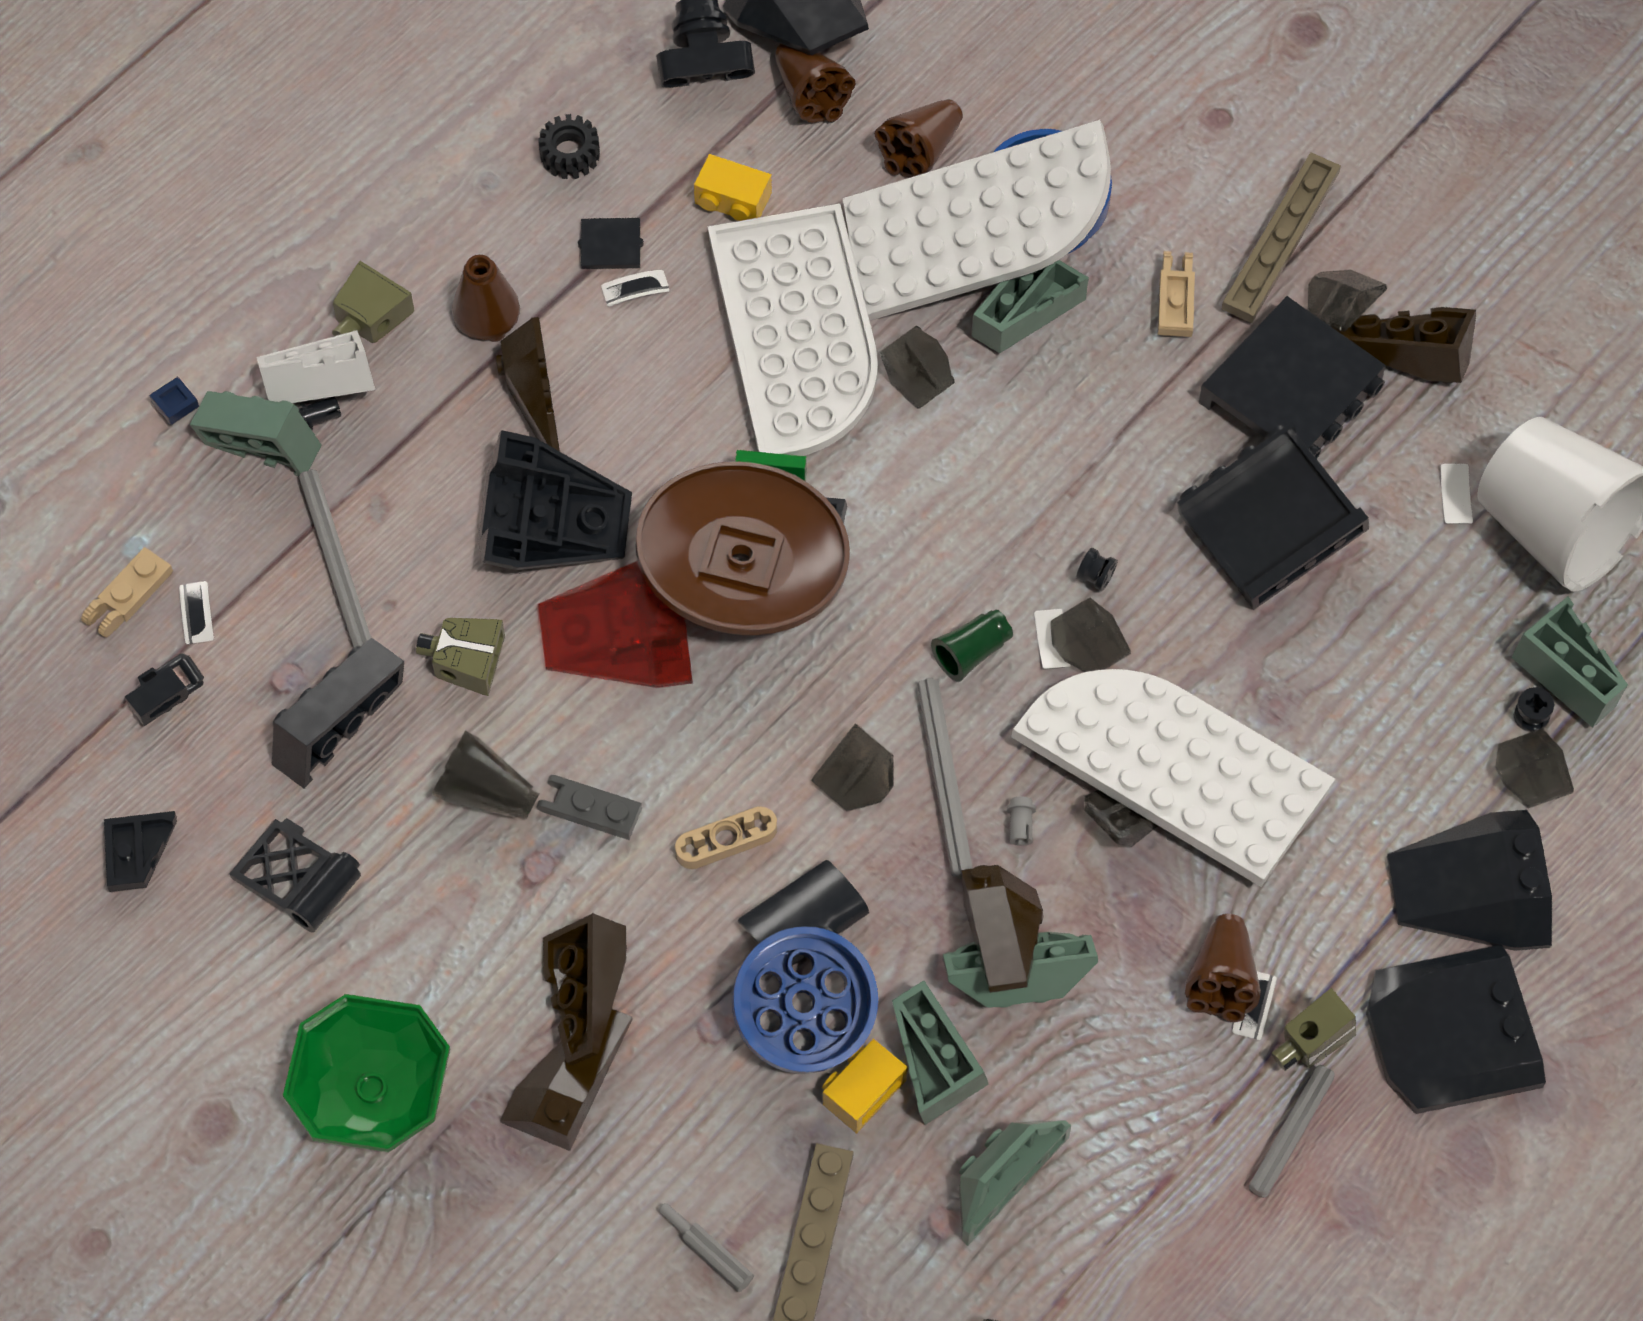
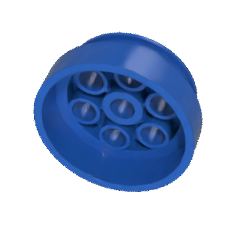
[732,927,878,1074]

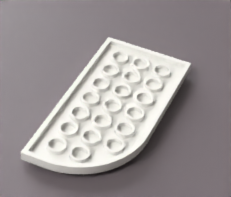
[843,120,1111,321]
[707,204,878,456]
[1011,669,1335,887]

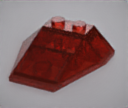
[538,561,693,688]

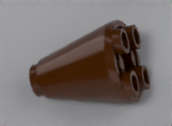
[775,44,856,123]
[874,99,963,178]
[452,254,520,342]
[1185,914,1261,1022]

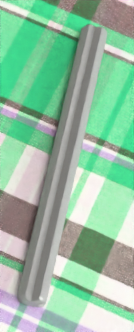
[299,469,371,648]
[918,678,972,879]

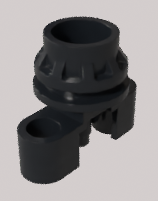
[656,0,755,88]

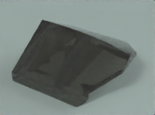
[1308,269,1387,332]
[879,326,955,409]
[1050,597,1131,672]
[811,723,894,811]
[1495,728,1574,809]
[1084,790,1158,848]

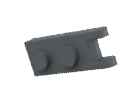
[537,775,642,840]

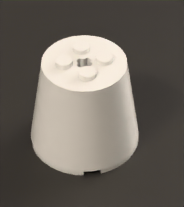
[1477,417,1643,592]

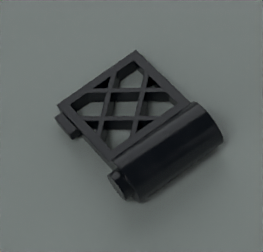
[229,818,361,932]

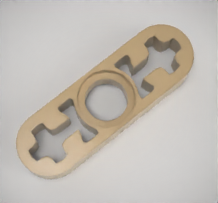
[675,806,777,869]

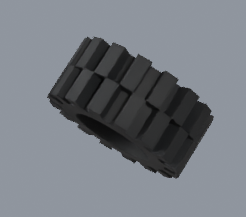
[538,114,600,179]

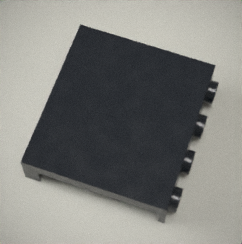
[1199,296,1386,459]
[1177,422,1369,610]

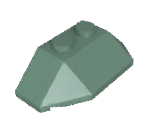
[943,932,1098,1008]
[959,1120,1071,1246]

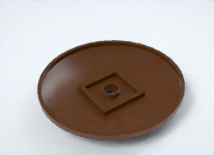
[635,461,850,635]

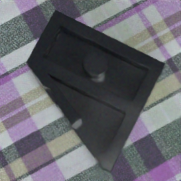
[104,811,177,892]

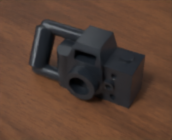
[125,653,204,726]

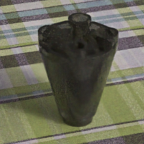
[432,730,540,819]

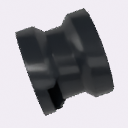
[1076,548,1118,592]
[1513,687,1555,732]

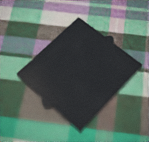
[578,218,644,269]

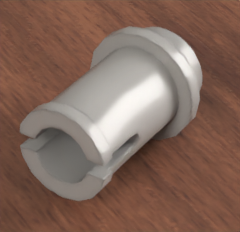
[1007,797,1036,846]

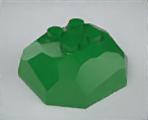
[283,994,450,1153]

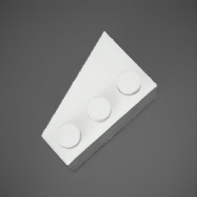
[256,330,375,404]

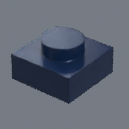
[149,377,199,425]

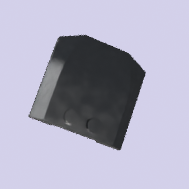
[1366,945,1546,1114]

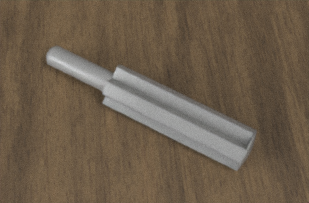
[659,1203,754,1292]

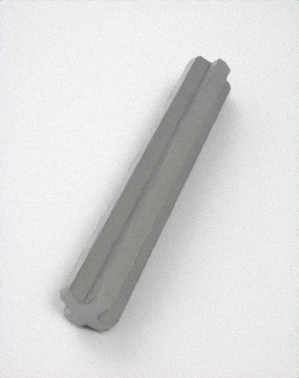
[1249,1065,1335,1198]

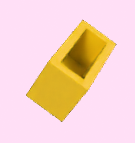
[694,154,772,221]
[822,1038,908,1134]

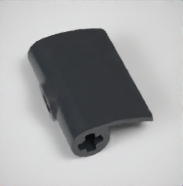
[738,860,869,966]

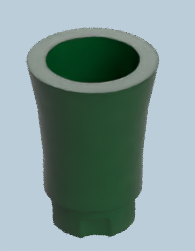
[931,609,1013,682]

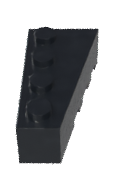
[272,638,404,789]

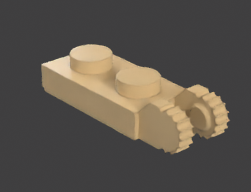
[1158,251,1195,337]
[81,547,173,637]

